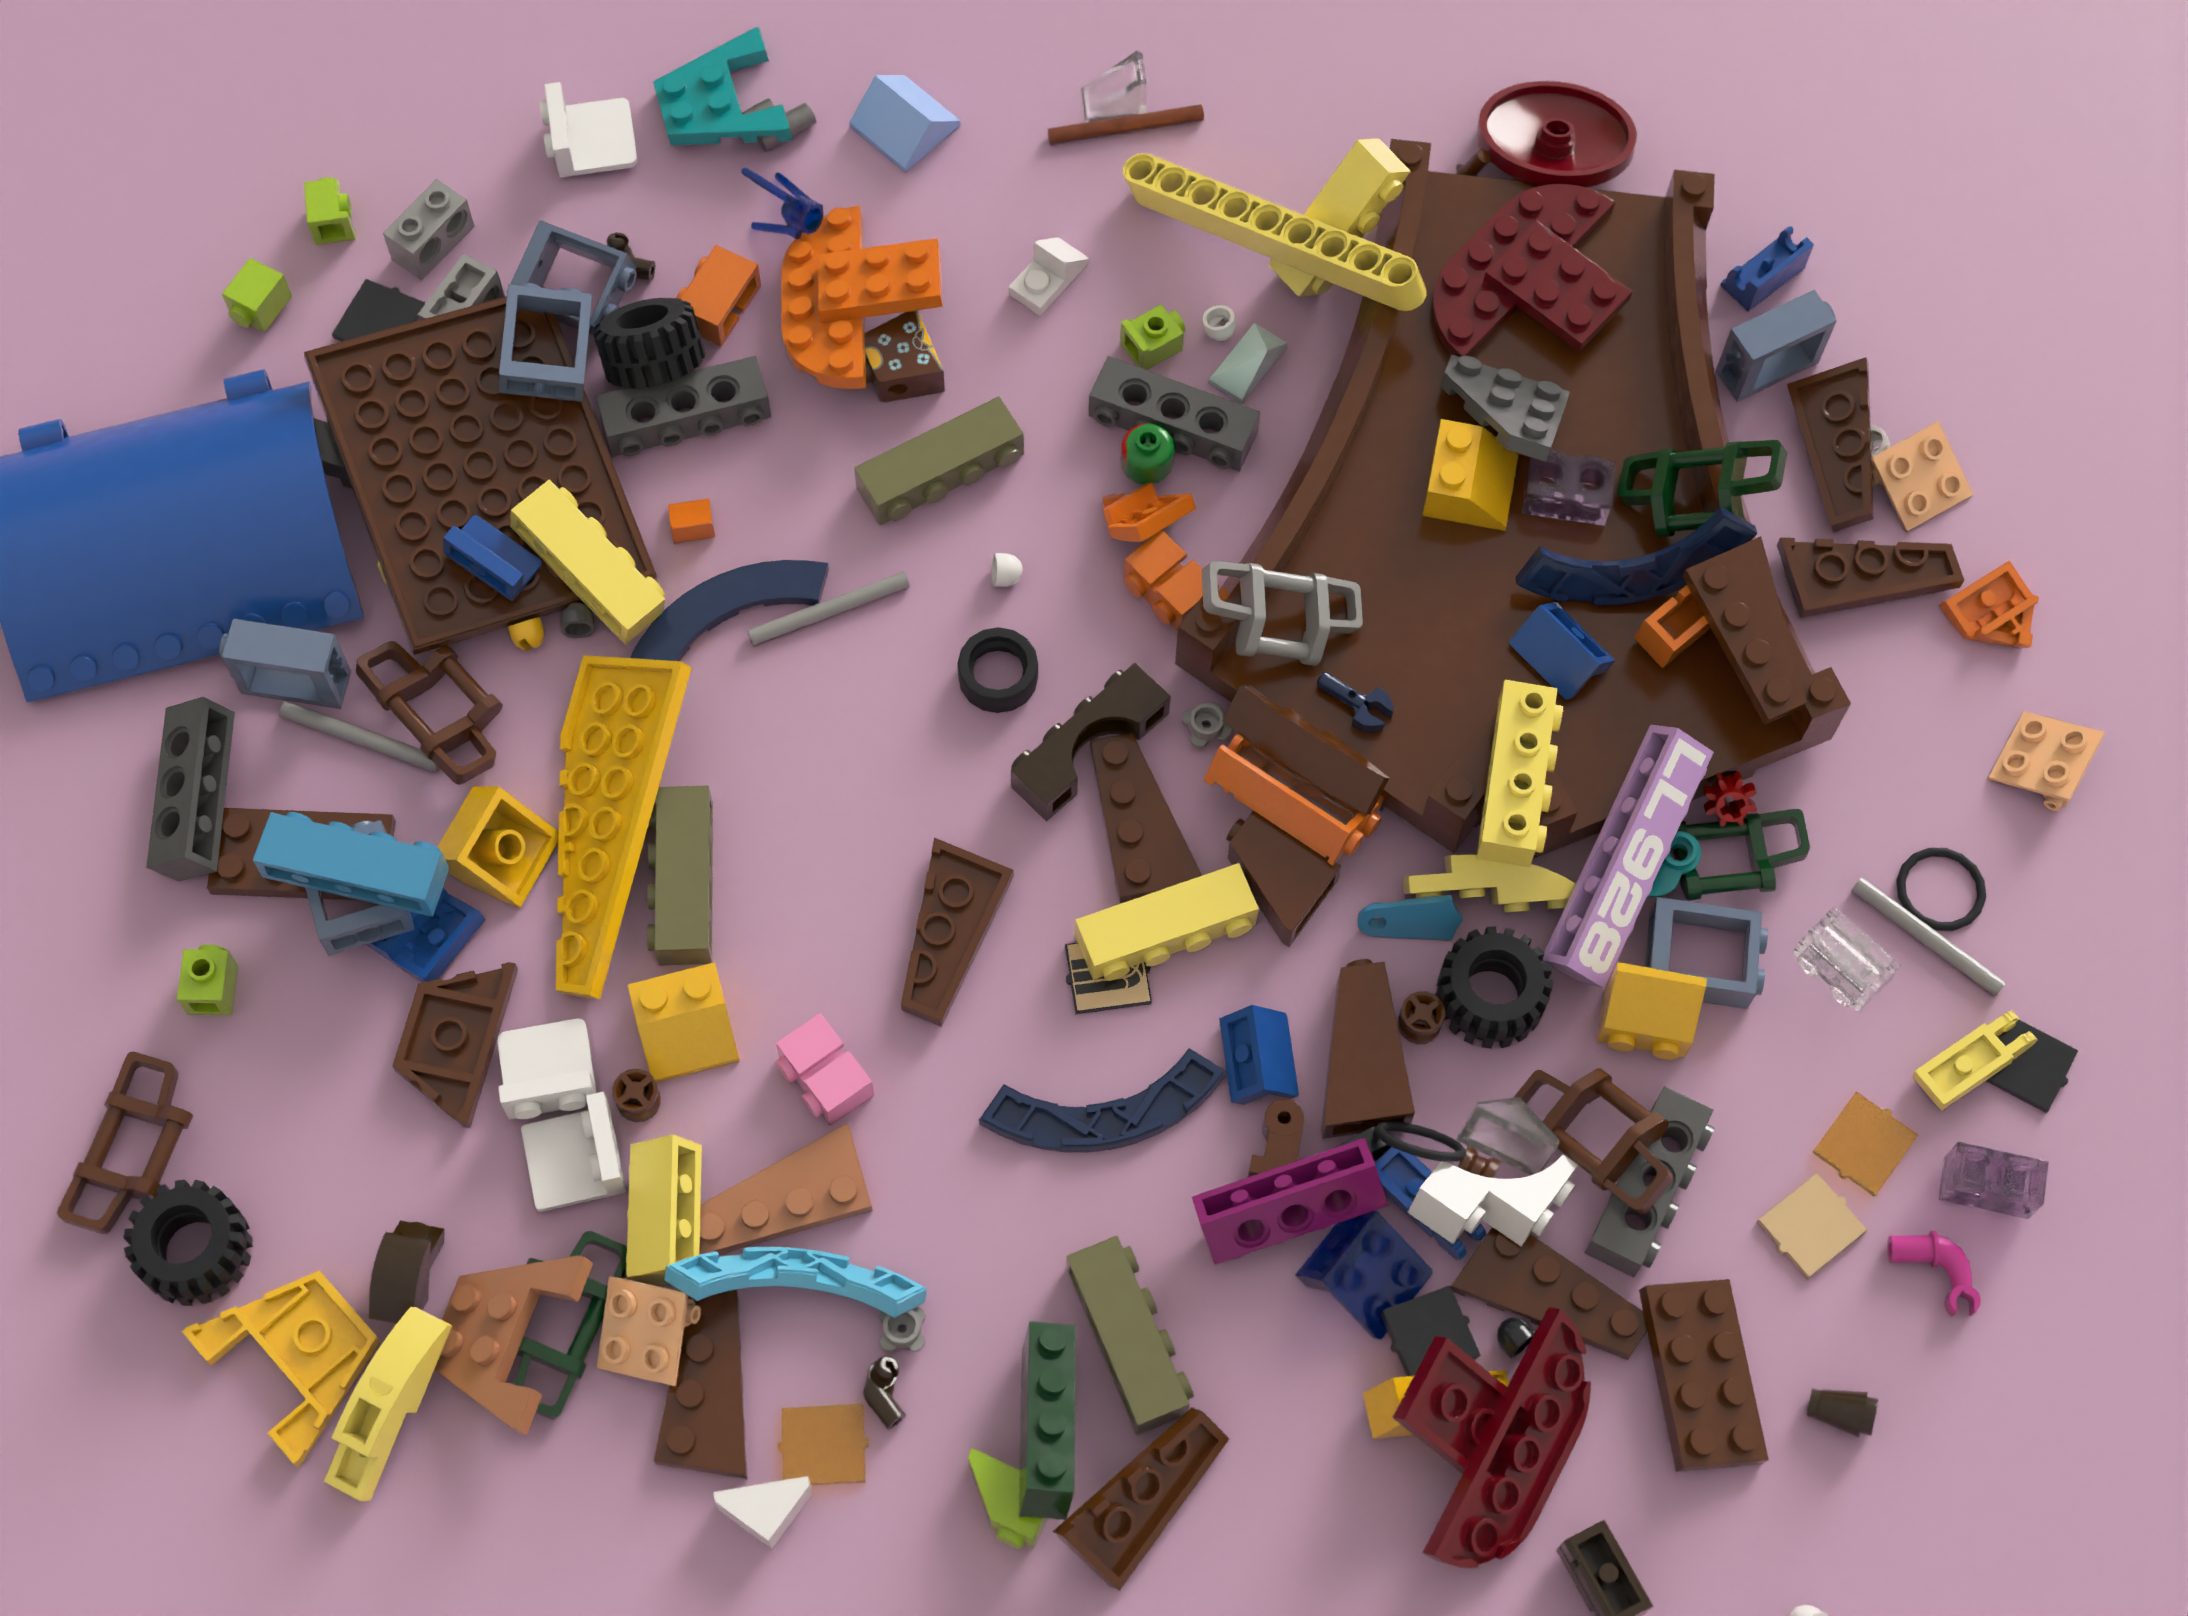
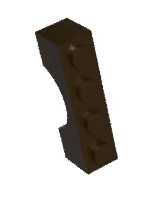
[1011,663,1171,822]

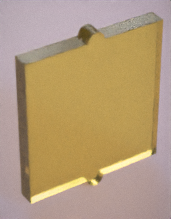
[1812,1091,1918,1197]
[778,1404,869,1485]

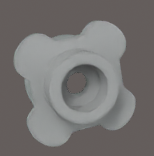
[1182,702,1231,748]
[879,1306,925,1352]

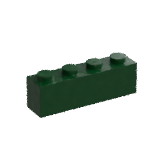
[1019,1321,1076,1520]

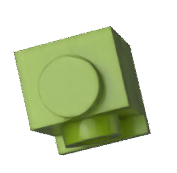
[304,177,356,245]
[1120,304,1186,370]

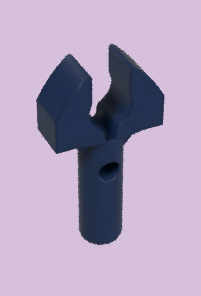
[1317,672,1394,732]

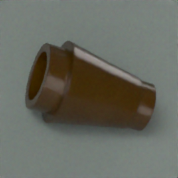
[1807,1388,1879,1438]

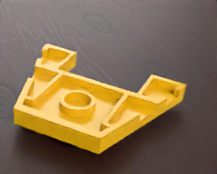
[181,1270,380,1467]

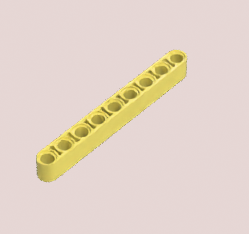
[1122,153,1426,311]

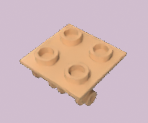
[1871,421,1974,532]
[1988,711,2105,811]
[597,1276,701,1386]

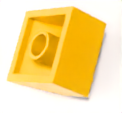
[1422,419,1519,531]
[437,786,558,907]
[627,962,740,1083]
[1597,962,1707,1060]

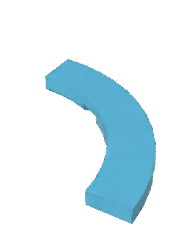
[664,1247,927,1318]

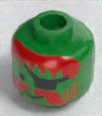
[1120,423,1174,485]

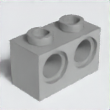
[383,179,474,280]
[418,254,505,320]

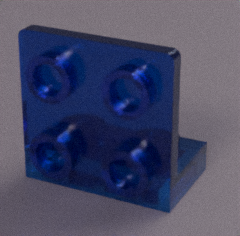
[1295,1211,1433,1340]

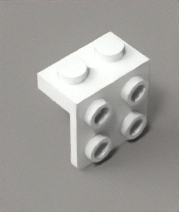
[539,82,638,177]
[497,1018,597,1119]

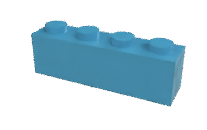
[253,812,450,917]

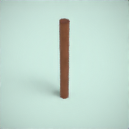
[1047,104,1204,144]

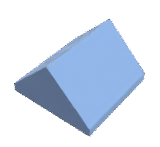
[849,75,960,172]

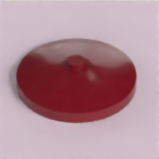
[1477,81,1637,188]

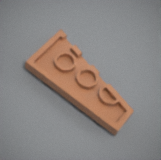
[699,1123,872,1255]

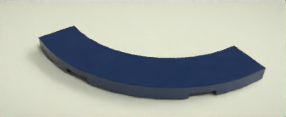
[1515,507,1757,605]
[630,560,829,661]
[979,1048,1227,1152]

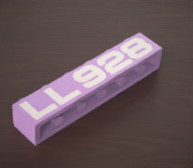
[1542,724,1714,988]

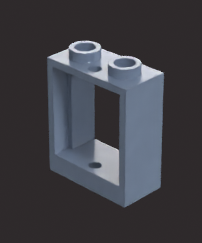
[507,220,636,335]
[499,283,592,402]
[1716,290,1837,402]
[219,619,351,709]
[305,820,415,956]
[1645,897,1768,1009]

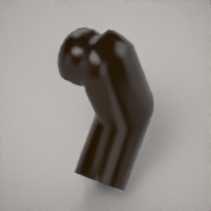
[606,232,656,281]
[863,1356,906,1430]

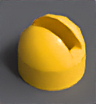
[507,617,545,651]

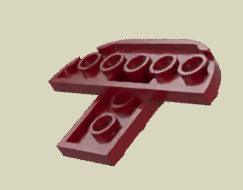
[1432,184,1633,357]
[1392,1307,1591,1568]

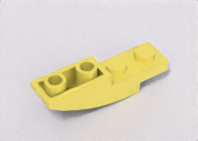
[1402,855,1576,913]
[324,1307,452,1501]

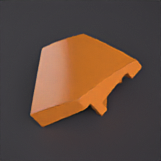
[1102,482,1196,542]
[1939,560,2039,648]

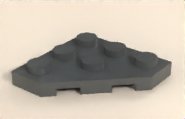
[1440,355,1570,462]

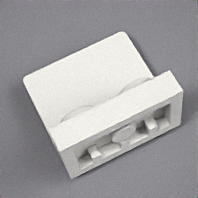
[521,1091,627,1212]

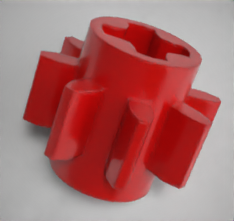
[1703,771,1757,827]

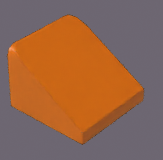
[668,498,715,543]

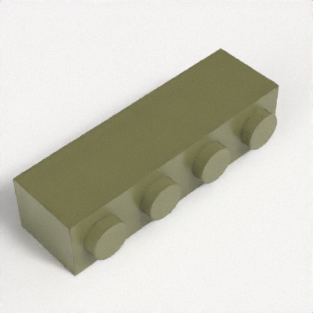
[854,396,1024,525]
[647,785,713,966]
[1066,1236,1194,1435]

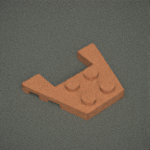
[434,1255,593,1435]

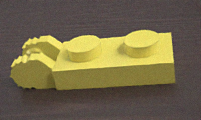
[1913,1010,2038,1111]

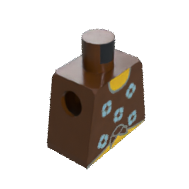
[865,310,945,403]

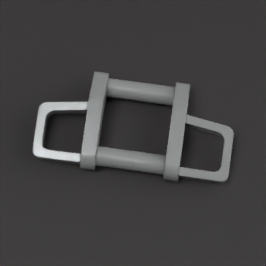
[1202,561,1363,666]

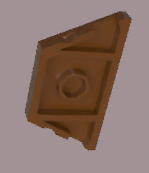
[393,962,518,1129]

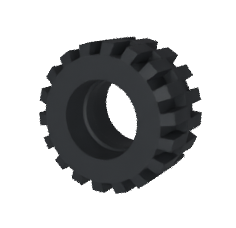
[593,298,706,389]
[1435,926,1553,1049]
[123,1179,253,1306]

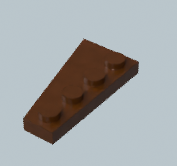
[1787,357,1874,532]
[1777,537,1964,618]
[1090,733,1202,903]
[1451,1227,1647,1360]
[654,1289,748,1479]
[1053,1407,1229,1591]

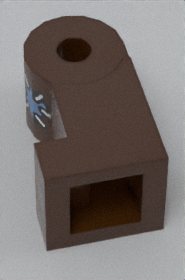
[1248,1099,1304,1177]

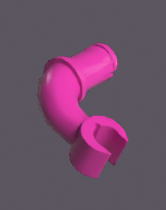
[1887,1231,1981,1316]

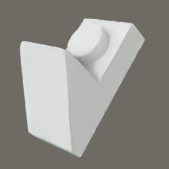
[1009,237,1089,316]

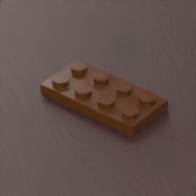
[207,808,396,901]
[1639,1279,1769,1472]

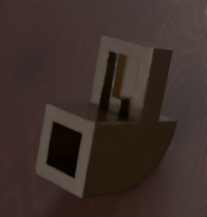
[369,1220,444,1324]

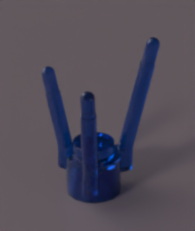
[741,167,824,239]

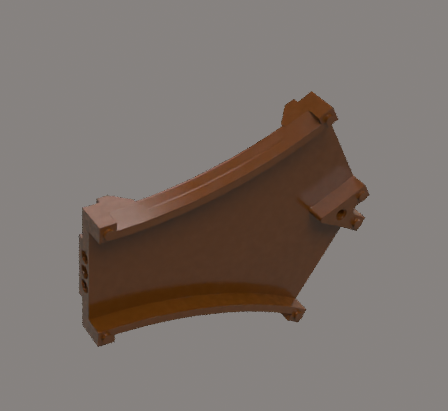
[1175,139,1851,859]

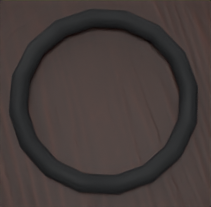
[1896,848,1986,931]
[1375,1121,1467,1162]

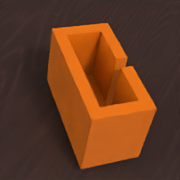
[676,245,761,347]
[1124,530,1219,631]
[1633,585,1711,668]

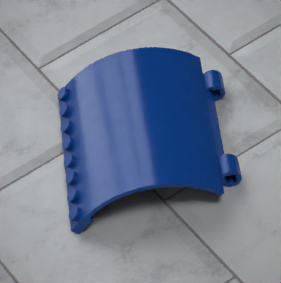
[0,369,364,703]

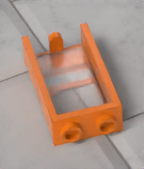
[1203,733,1385,866]

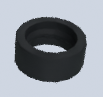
[957,627,1038,713]

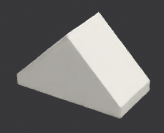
[714,1476,812,1549]

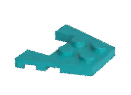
[653,27,793,146]

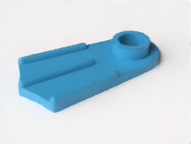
[1357,895,1463,940]

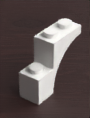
[1407,1155,1578,1246]

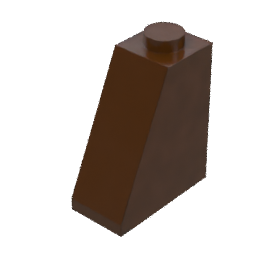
[1226,811,1341,947]

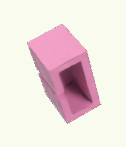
[775,1013,874,1126]

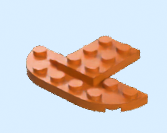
[781,205,943,389]

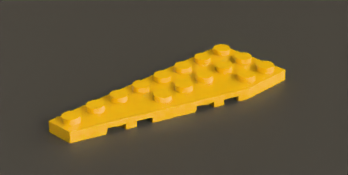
[556,655,692,1000]

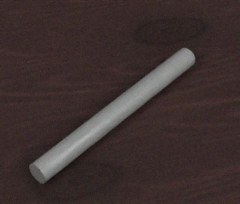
[747,571,910,646]
[279,701,440,773]
[1851,877,2006,996]

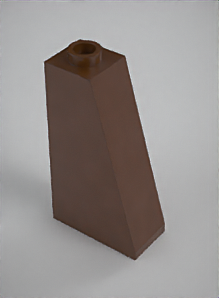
[1321,959,1415,1139]

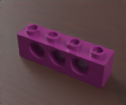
[1192,1138,1388,1265]

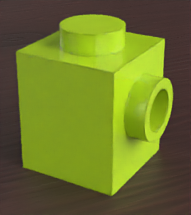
[222,258,292,333]
[177,944,238,1015]

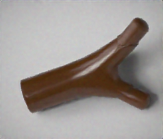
[1456,149,1491,176]

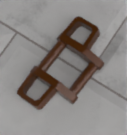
[356,641,503,785]
[57,1051,193,1234]
[1508,1068,1673,1214]

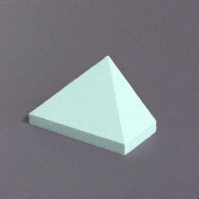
[1209,323,1288,404]

